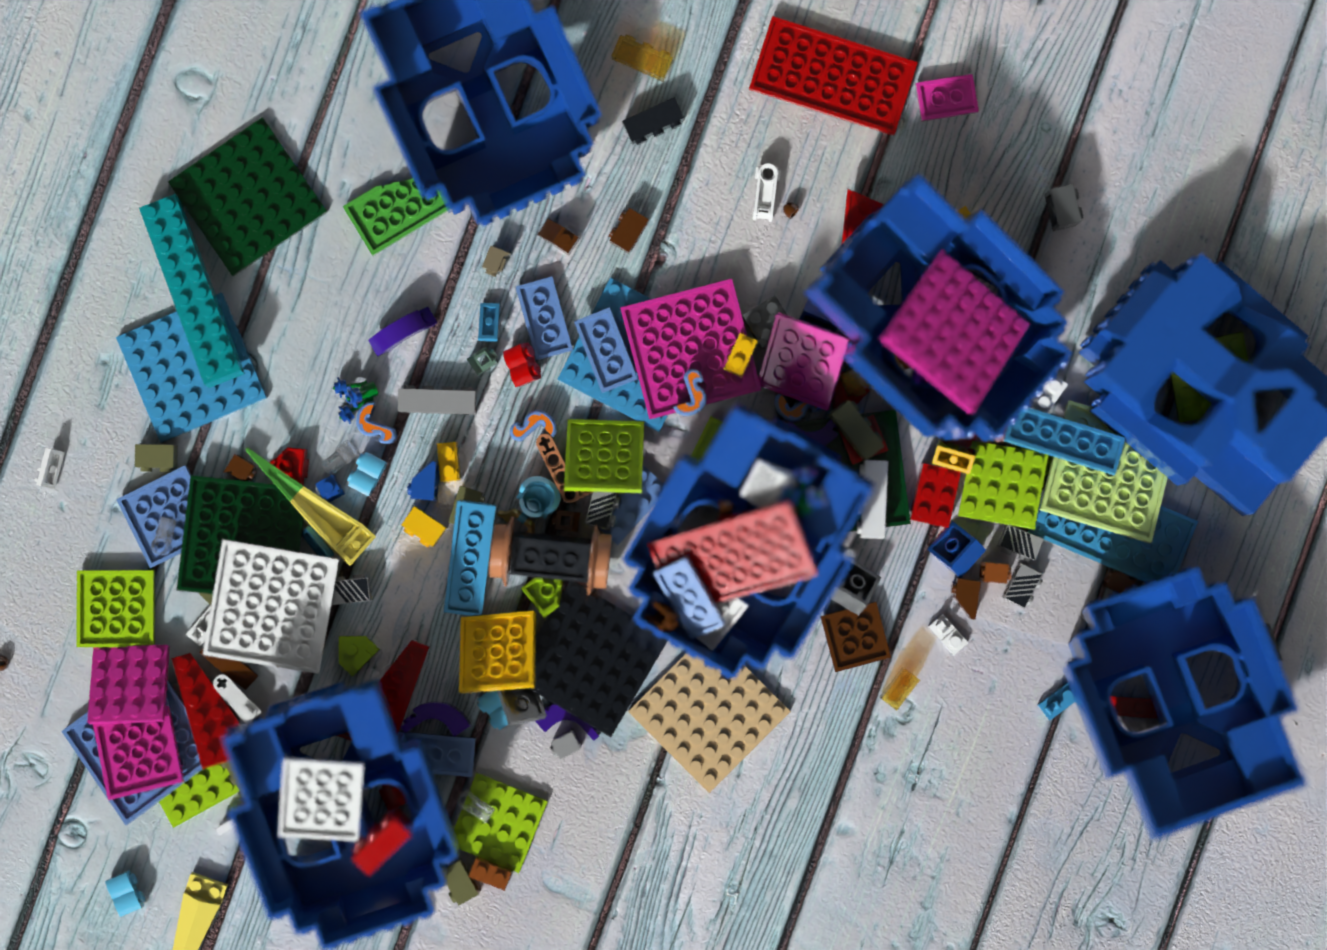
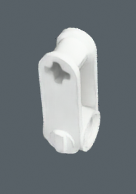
[753,163,781,222]
[213,674,262,723]

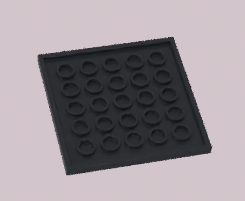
[528,581,668,738]

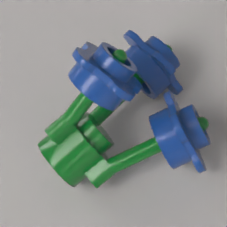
[333,377,378,424]
[779,466,828,517]

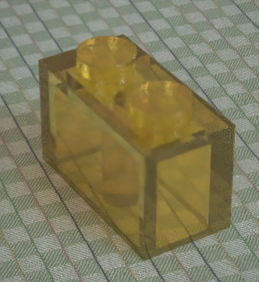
[879,667,920,711]

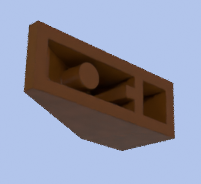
[199,648,259,690]

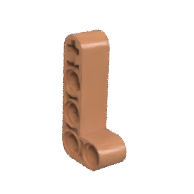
[536,434,593,503]

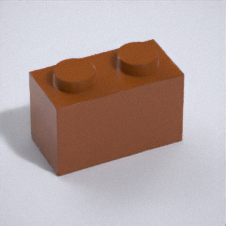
[979,562,1012,584]
[469,857,513,891]

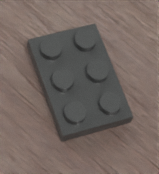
[497,688,547,726]

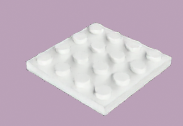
[279,758,364,841]

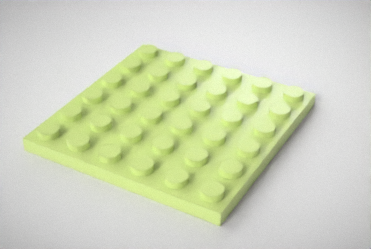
[1040,400,1168,543]

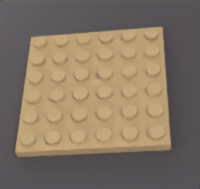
[628,653,791,793]

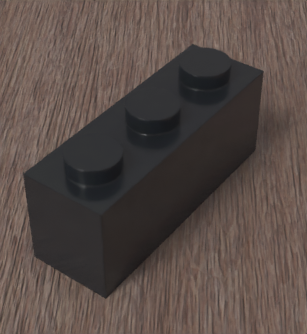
[622,97,684,145]

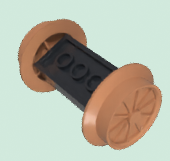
[490,517,612,595]

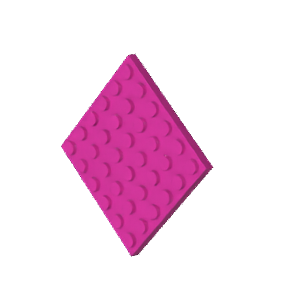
[880,250,1030,414]
[620,279,761,420]

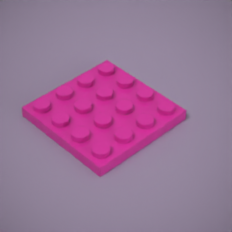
[758,313,850,411]
[87,644,170,724]
[93,706,185,800]

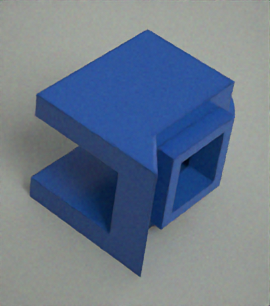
[315,475,345,503]

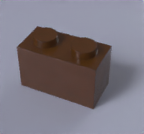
[608,208,649,254]

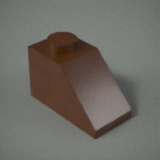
[537,219,579,256]
[951,578,981,620]

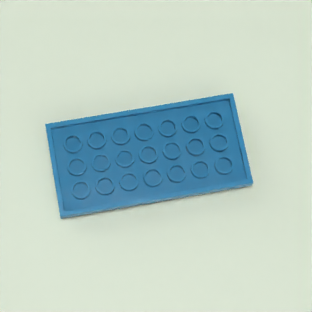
[1027,489,1199,582]

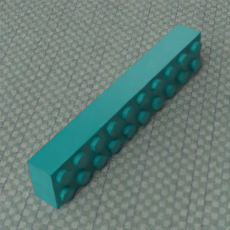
[139,194,245,388]

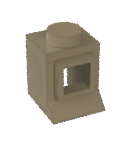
[482,246,512,277]

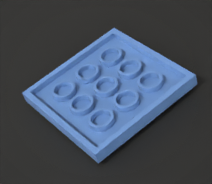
[116,465,191,568]

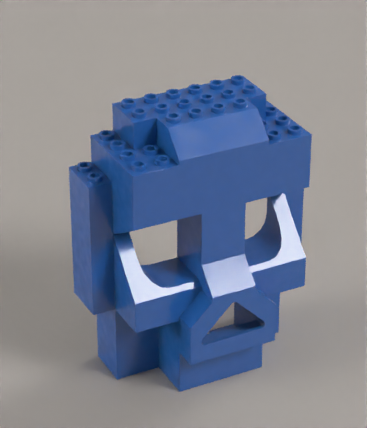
[360,0,602,227]
[804,174,1073,441]
[1078,253,1327,516]
[622,402,874,679]
[1063,566,1308,841]
[222,678,458,950]

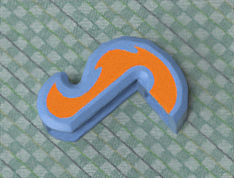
[673,369,707,416]
[774,393,820,423]
[356,402,397,444]
[510,410,557,441]

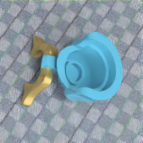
[497,476,560,533]

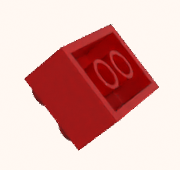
[910,463,961,528]
[352,807,414,876]

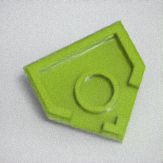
[521,577,564,618]
[339,636,380,677]

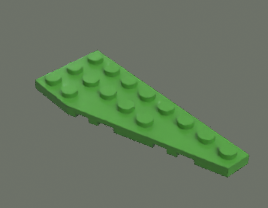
[342,178,447,256]

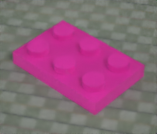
[915,74,979,122]

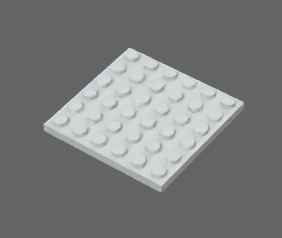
[203,539,339,674]

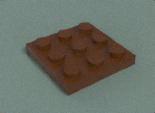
[820,602,891,672]

